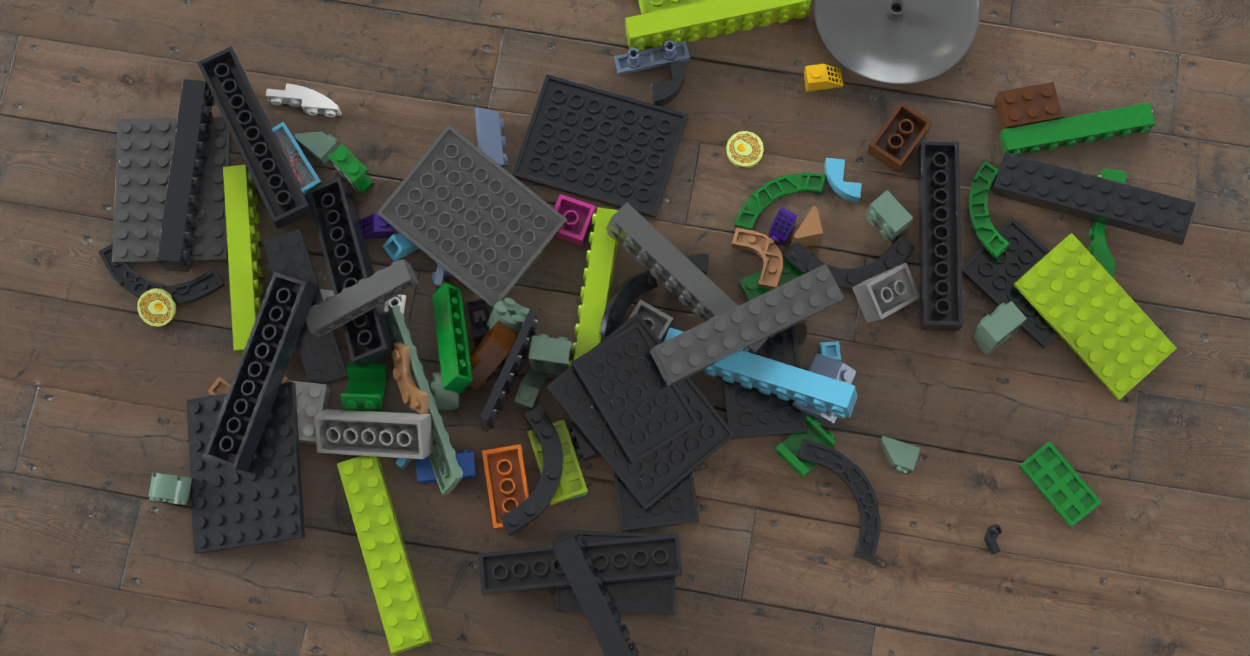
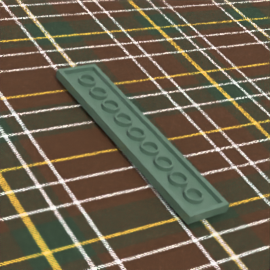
[386,306,463,496]

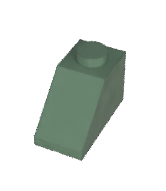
[293,131,338,165]
[514,370,547,411]
[879,436,920,474]

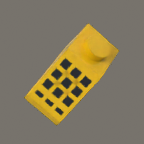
[804,64,843,92]

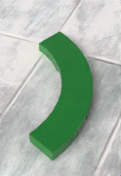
[968,160,1010,259]
[734,172,826,231]

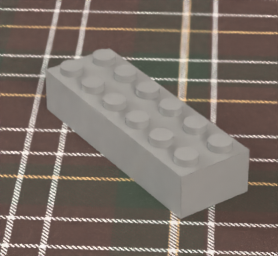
[314,409,434,459]

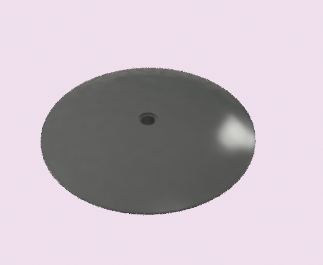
[814,0,981,85]

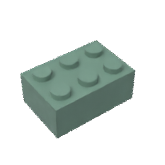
[971,301,1027,356]
[529,334,573,375]

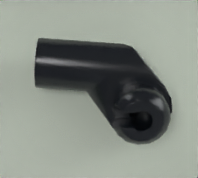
[984,524,1002,555]

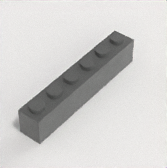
[306,259,419,338]

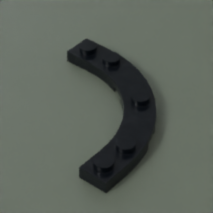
[782,236,915,288]
[98,244,226,305]
[599,269,658,341]
[499,405,563,536]
[798,439,881,562]

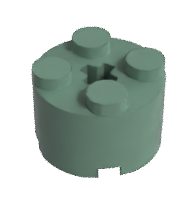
[487,298,530,341]
[431,372,461,411]
[148,472,192,505]

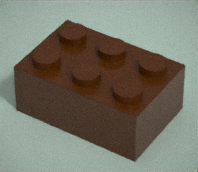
[995,82,1062,129]
[867,102,932,173]
[469,320,517,391]

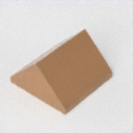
[791,206,823,247]

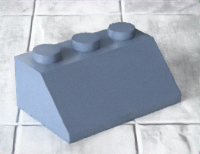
[475,107,508,169]
[793,353,856,424]

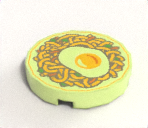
[726,131,764,168]
[137,288,176,327]

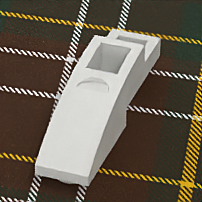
[266,84,342,118]

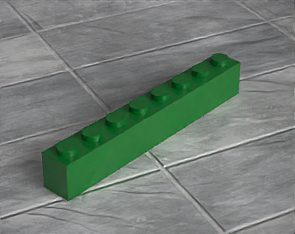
[999,103,1155,156]

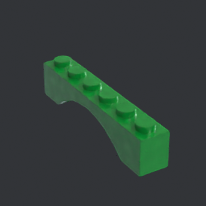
[1087,168,1126,279]

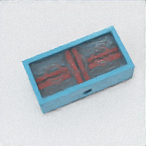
[272,121,322,199]

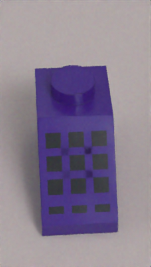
[768,207,798,246]
[360,214,397,239]

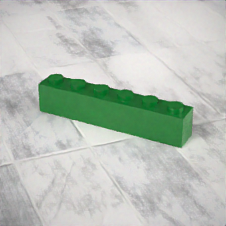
[432,283,473,394]

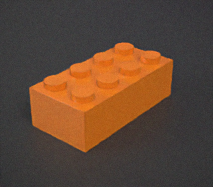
[482,444,534,531]

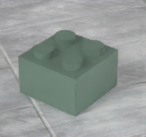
[866,190,913,243]

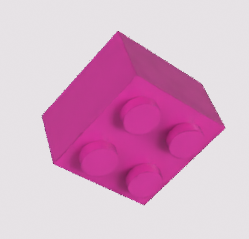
[554,194,596,247]

